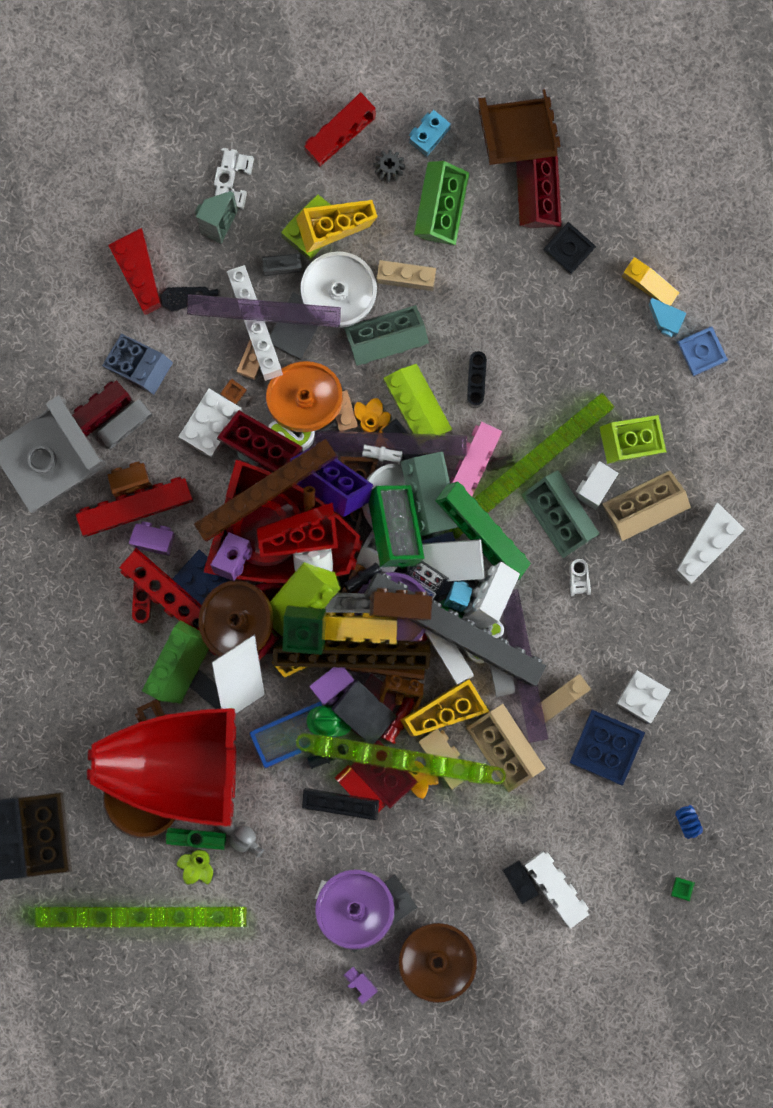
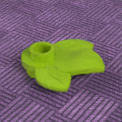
[176,849,213,885]

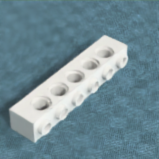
[227,265,283,381]

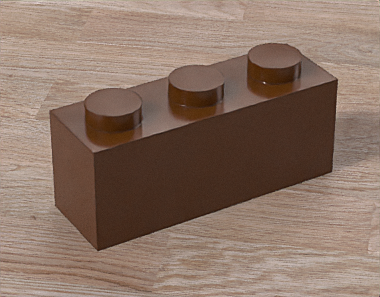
[369,588,432,621]

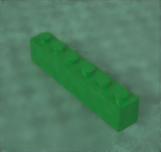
[435,481,531,580]

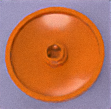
[266,361,343,432]

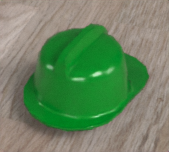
[306,706,351,737]

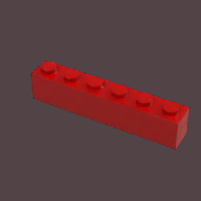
[76,477,194,538]

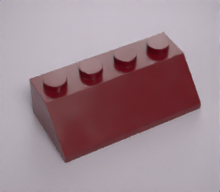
[516,153,562,228]
[72,380,133,437]
[217,410,303,472]

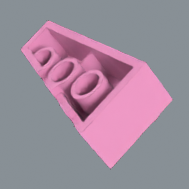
[450,422,502,497]

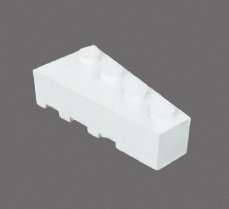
[675,502,745,585]
[523,851,589,929]

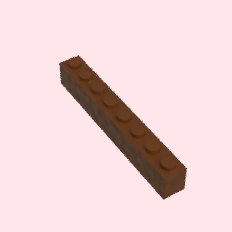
[194,439,338,541]

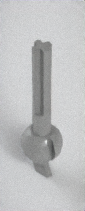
[217,824,265,858]

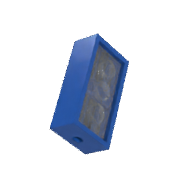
[249,701,336,769]

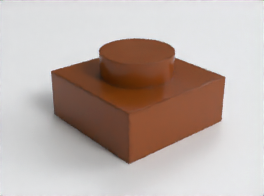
[220,378,247,405]

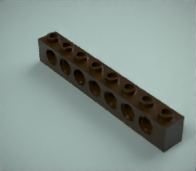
[273,638,430,669]

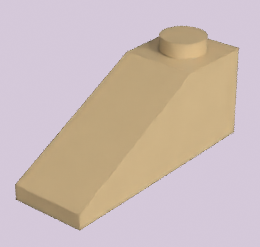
[532,674,591,724]

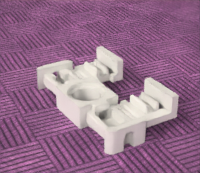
[214,148,254,209]

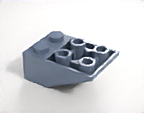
[102,333,173,395]

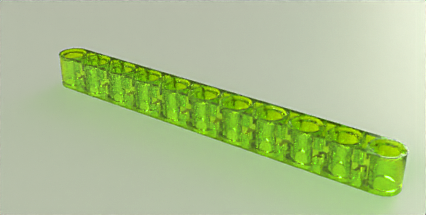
[449,392,615,539]

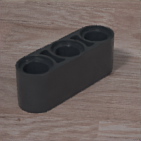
[467,351,487,408]

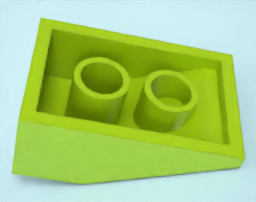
[281,194,331,261]
[599,415,666,464]

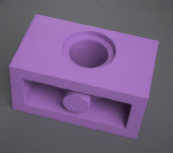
[211,532,252,581]

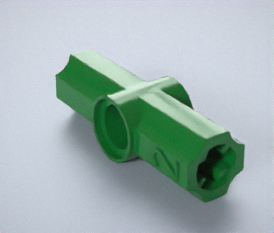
[166,828,226,850]

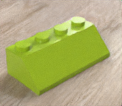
[383,364,452,447]
[270,562,340,636]

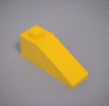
[622,257,679,306]

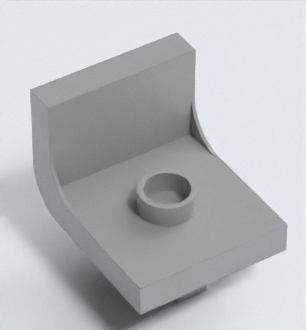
[0,395,106,513]

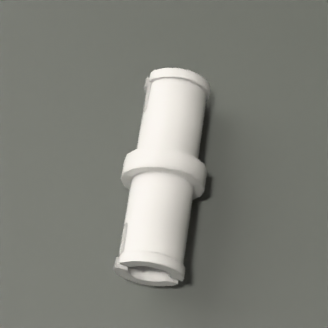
[362,444,402,463]

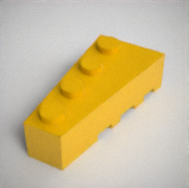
[296,200,378,253]
[325,613,398,644]

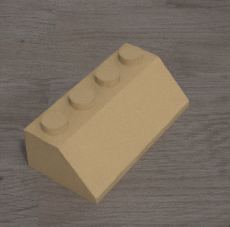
[602,471,691,541]
[466,704,546,792]

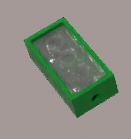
[368,485,425,567]

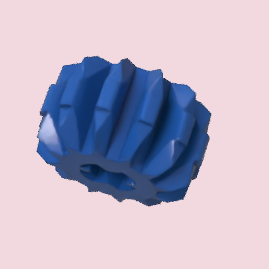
[675,805,703,839]

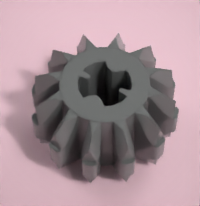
[373,150,405,183]

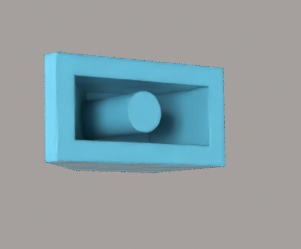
[649,298,687,337]
[444,581,473,613]

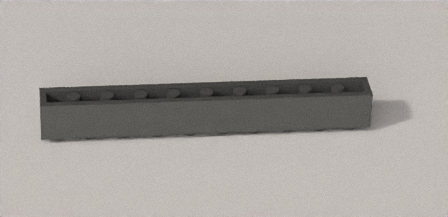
[364,572,546,687]

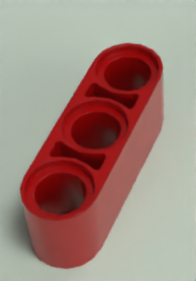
[132,568,153,625]
[334,765,386,813]

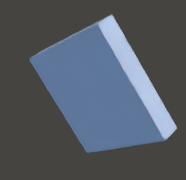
[677,326,728,376]

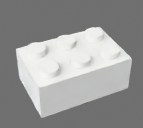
[179,389,243,460]
[462,562,520,629]

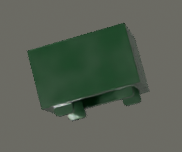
[283,606,326,655]

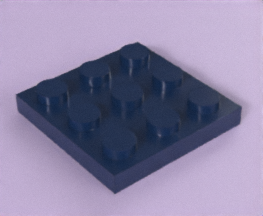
[165,549,232,626]
[569,710,645,786]

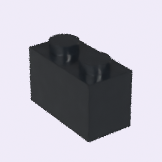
[502,860,539,904]

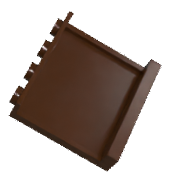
[478,89,561,165]

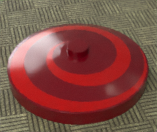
[227,493,301,567]

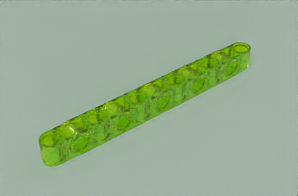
[296,733,506,785]
[34,907,247,927]

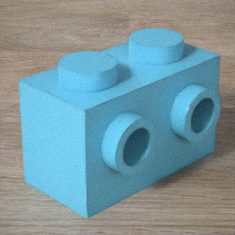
[409,110,451,157]

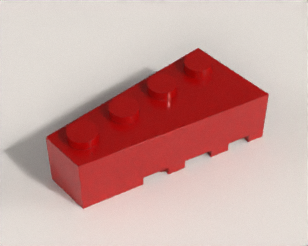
[304,92,376,167]
[108,228,162,315]
[257,502,338,558]

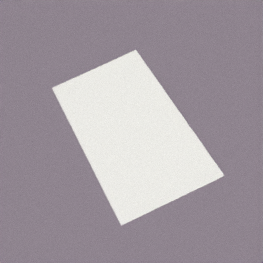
[212,636,265,713]

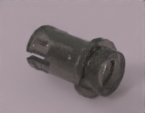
[489,454,515,472]

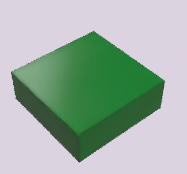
[670,877,695,901]

